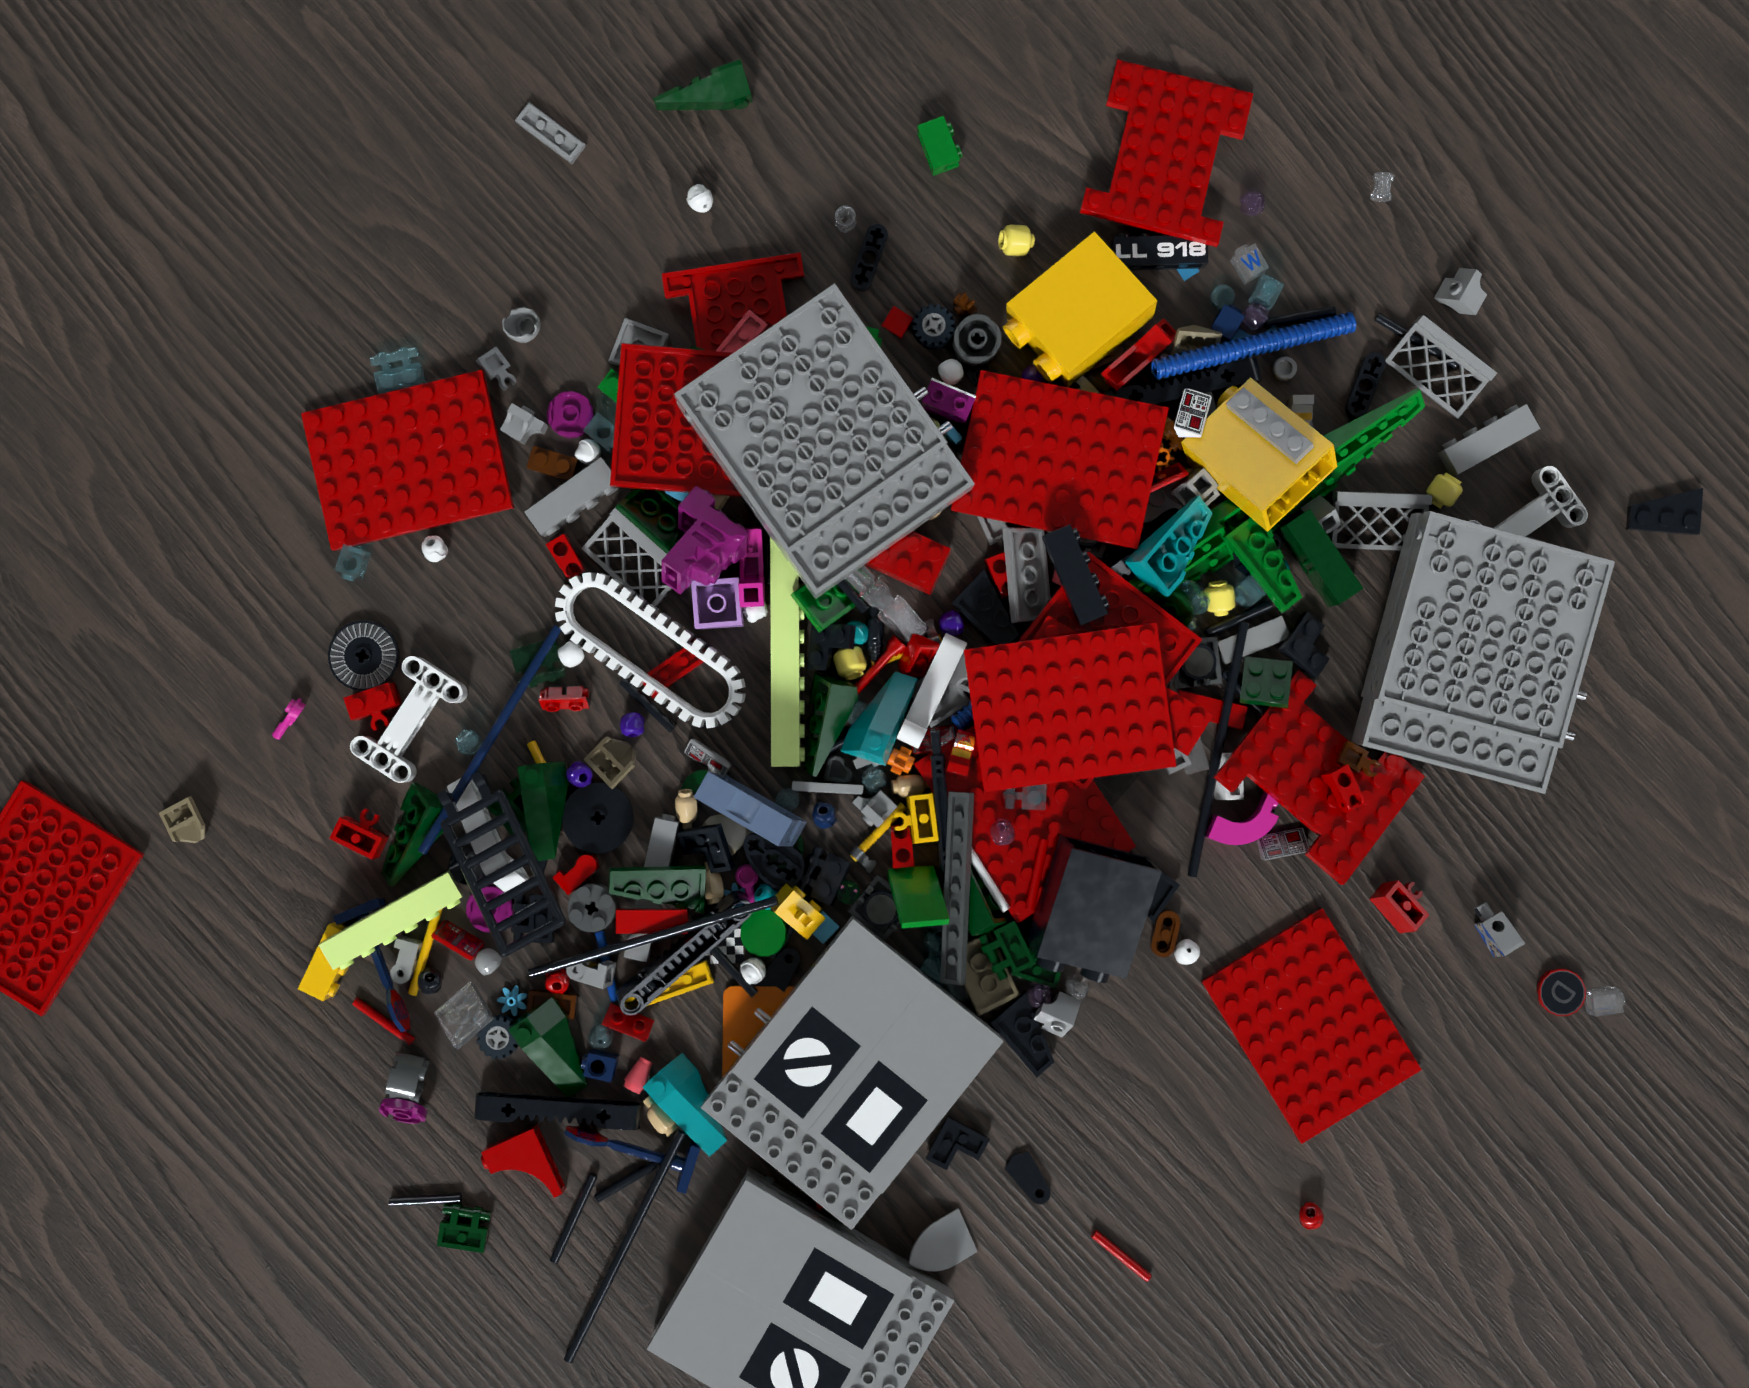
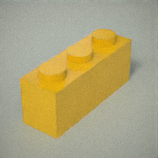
[298,922,349,1001]

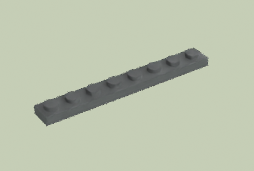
[940,791,974,986]

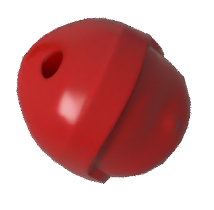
[545,969,570,994]
[1299,1202,1324,1229]

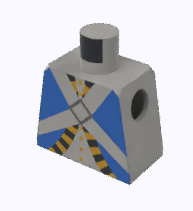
[1474,902,1525,957]

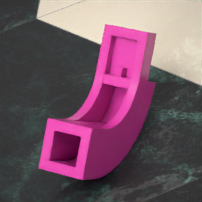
[738,527,765,607]
[1205,791,1279,845]

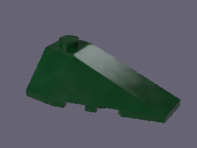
[653,59,753,110]

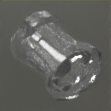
[1370,172,1395,202]
[835,205,856,233]

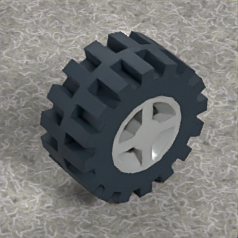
[912,304,955,349]
[476,1014,519,1059]

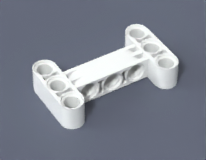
[1469,466,1588,537]
[350,656,468,783]

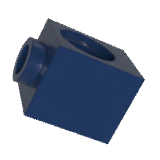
[1209,305,1245,343]
[581,1049,619,1083]

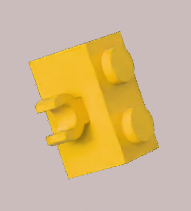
[893,793,939,844]
[770,884,826,939]

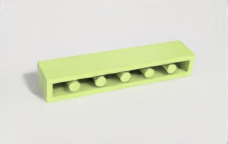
[319,870,463,970]

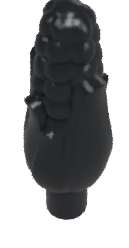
[865,606,884,662]

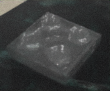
[434,982,494,1050]

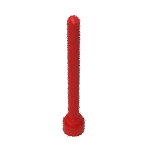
[855,635,906,695]

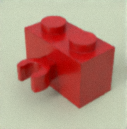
[343,682,402,731]
[329,809,390,860]
[1369,880,1429,933]

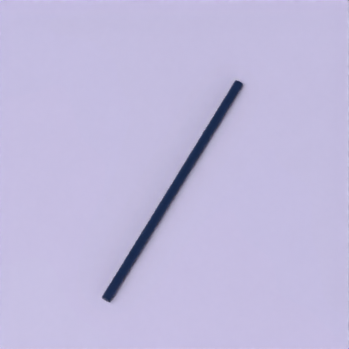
[418,625,562,855]

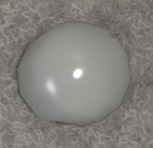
[502,307,541,343]

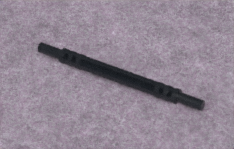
[930,730,948,887]

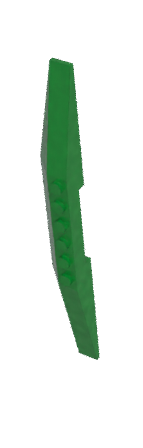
[1129,388,1425,598]

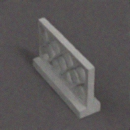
[1385,315,1497,419]
[1331,491,1432,550]
[581,507,672,608]

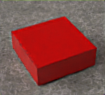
[881,306,914,339]

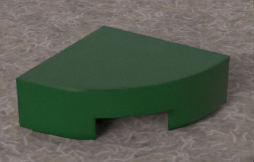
[681,770,708,792]

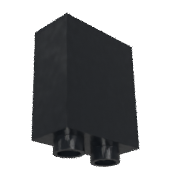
[1026,835,1162,983]

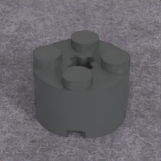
[952,314,1002,367]
[568,882,619,932]
[384,1052,430,1104]

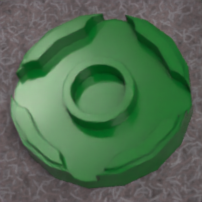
[740,910,788,957]

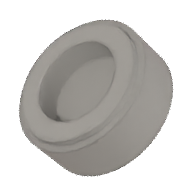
[1272,356,1297,381]

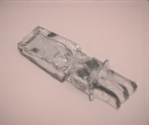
[845,565,929,644]

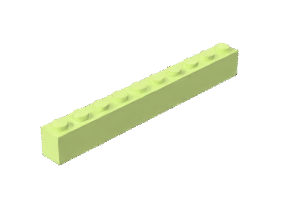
[770,537,805,767]

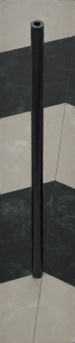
[1187,622,1249,878]
[528,896,779,978]
[564,1129,686,1363]

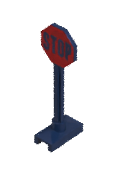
[333,898,410,1032]
[564,1126,700,1194]

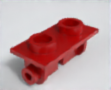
[539,686,590,712]
[602,1003,655,1042]

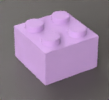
[691,577,744,630]

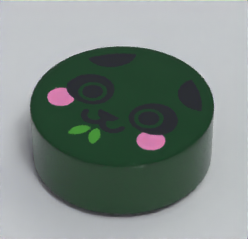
[837,880,860,904]

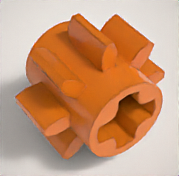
[1156,443,1175,472]
[887,746,915,775]

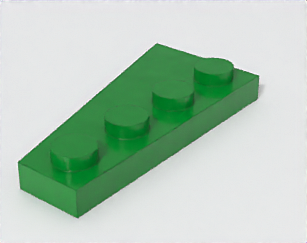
[1223,517,1302,613]

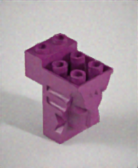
[662,486,748,595]

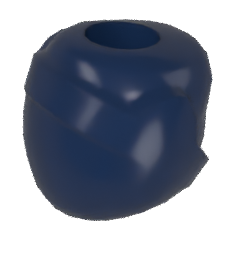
[812,802,837,829]

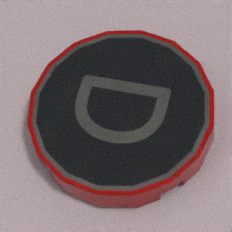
[1536,968,1586,1016]

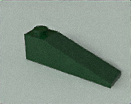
[804,673,858,776]
[517,761,569,861]
[381,782,444,887]
[968,864,1014,936]
[508,996,588,1098]

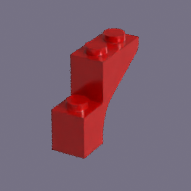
[1101,318,1176,391]

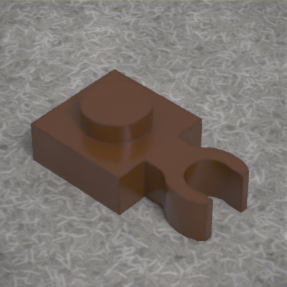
[953,292,978,318]
[1335,740,1381,777]

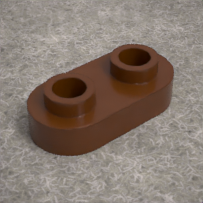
[1163,417,1185,453]
[1150,910,1180,958]

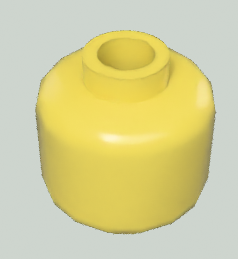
[998,225,1035,256]
[1426,473,1463,509]
[1204,580,1236,616]
[833,646,867,680]

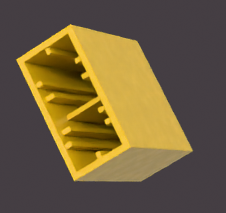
[1003,231,1157,387]
[1181,377,1337,532]

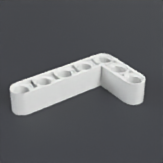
[896,633,967,749]
[447,778,530,892]

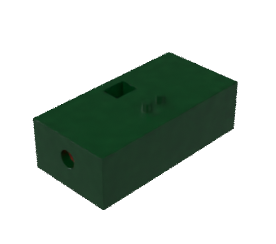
[1276,509,1364,607]

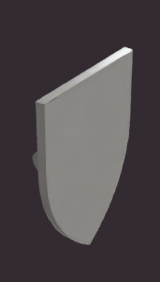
[908,1208,978,1271]

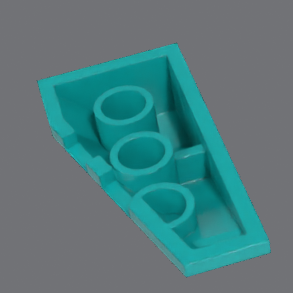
[1125,495,1212,596]
[841,672,918,766]
[643,1053,728,1157]

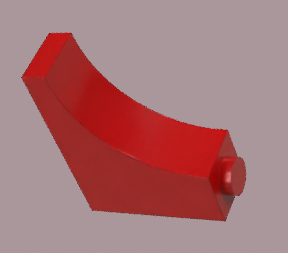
[481,1124,566,1198]

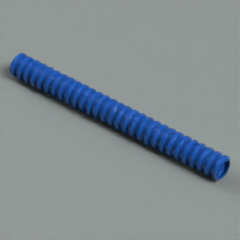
[1151,312,1356,380]

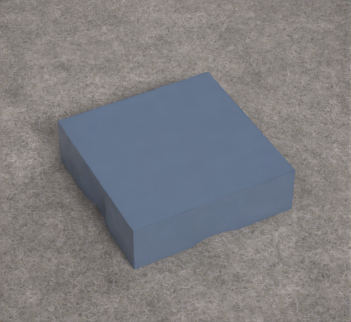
[694,772,807,846]

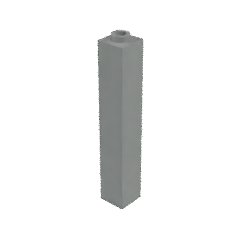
[624,814,681,962]

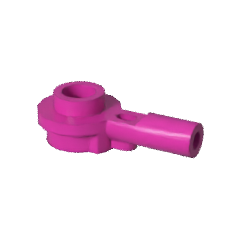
[272,698,306,740]
[735,864,759,903]

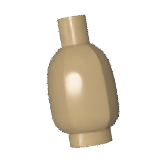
[891,774,929,797]
[675,789,698,829]
[704,862,724,905]
[643,1096,679,1137]

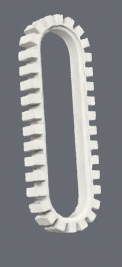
[555,572,746,728]

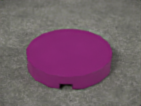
[546,391,594,438]
[466,885,514,932]
[379,1098,428,1124]

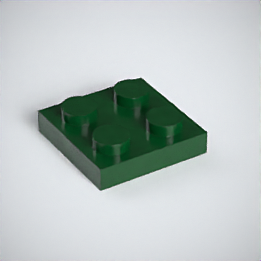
[1240,656,1293,708]

